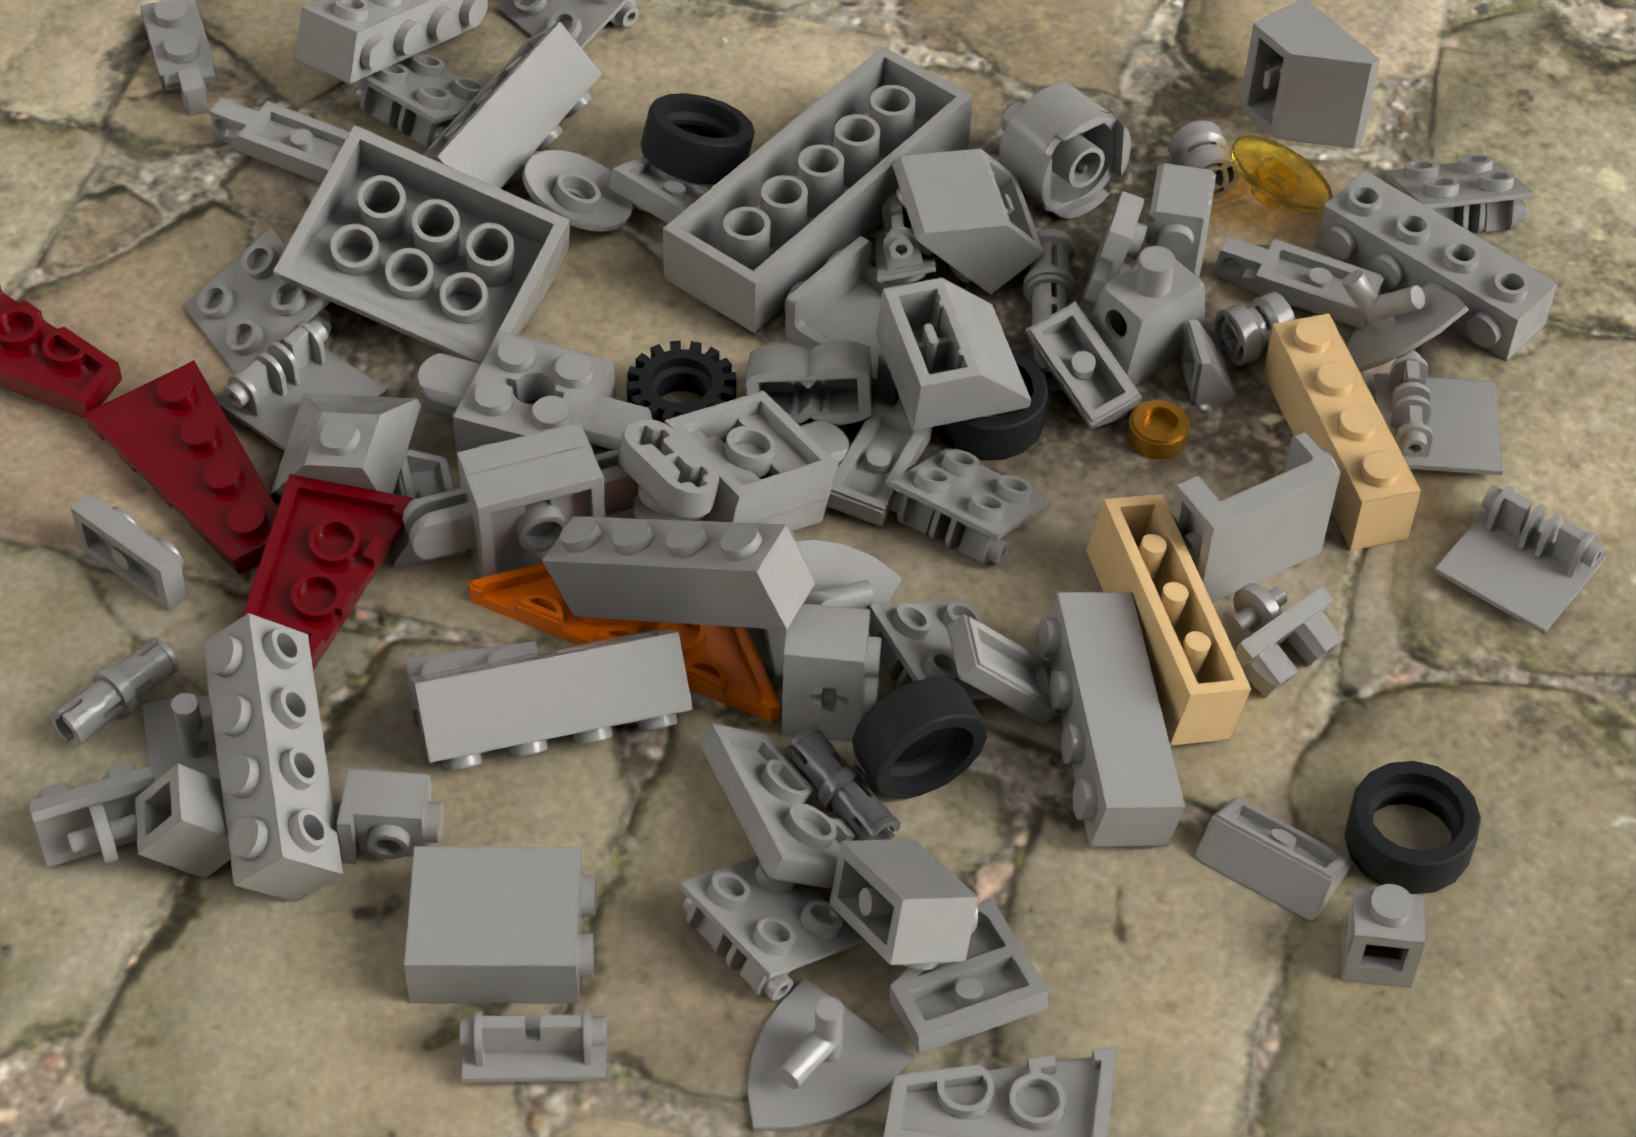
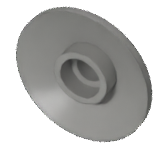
[523,150,633,232]

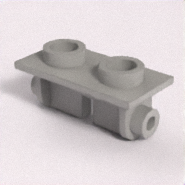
[875,194,936,284]
[460,1009,607,1083]

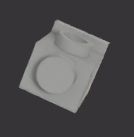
[337,768,444,864]
[1341,884,1426,988]

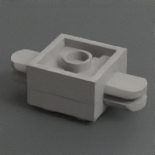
[418,331,653,466]
[633,391,850,531]
[402,422,638,578]

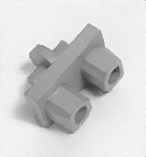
[1228,583,1342,698]
[28,762,155,868]

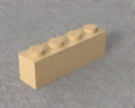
[1263,313,1421,551]
[1086,494,1251,746]

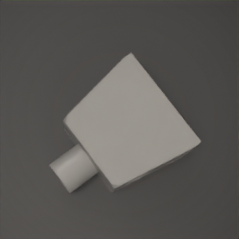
[1091,246,1205,386]

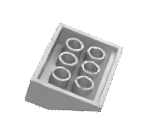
[273,125,570,364]

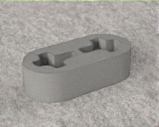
[618,419,720,518]

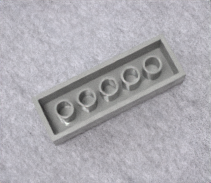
[663,46,973,333]

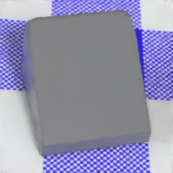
[1180,320,1236,405]

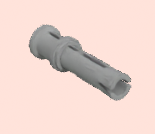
[1023,229,1076,392]

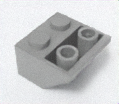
[1239,0,1380,148]
[892,149,1044,294]
[876,278,1031,431]

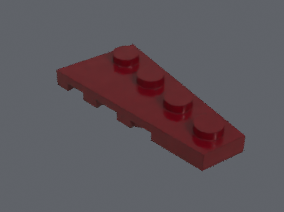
[0,285,122,418]
[83,360,278,574]
[242,474,414,671]

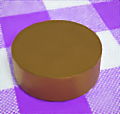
[1127,400,1190,459]

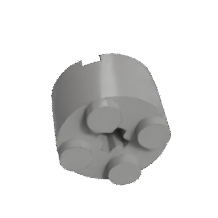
[999,82,1131,219]

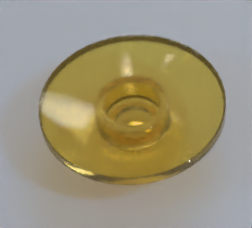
[1230,135,1333,213]

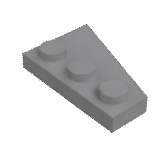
[699,723,856,889]
[884,1047,1118,1137]

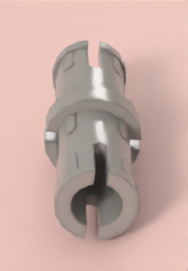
[50,637,179,747]

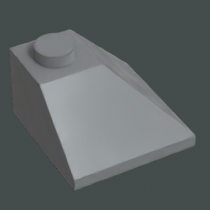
[270,393,421,503]

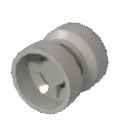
[1168,120,1240,200]
[1215,292,1295,366]

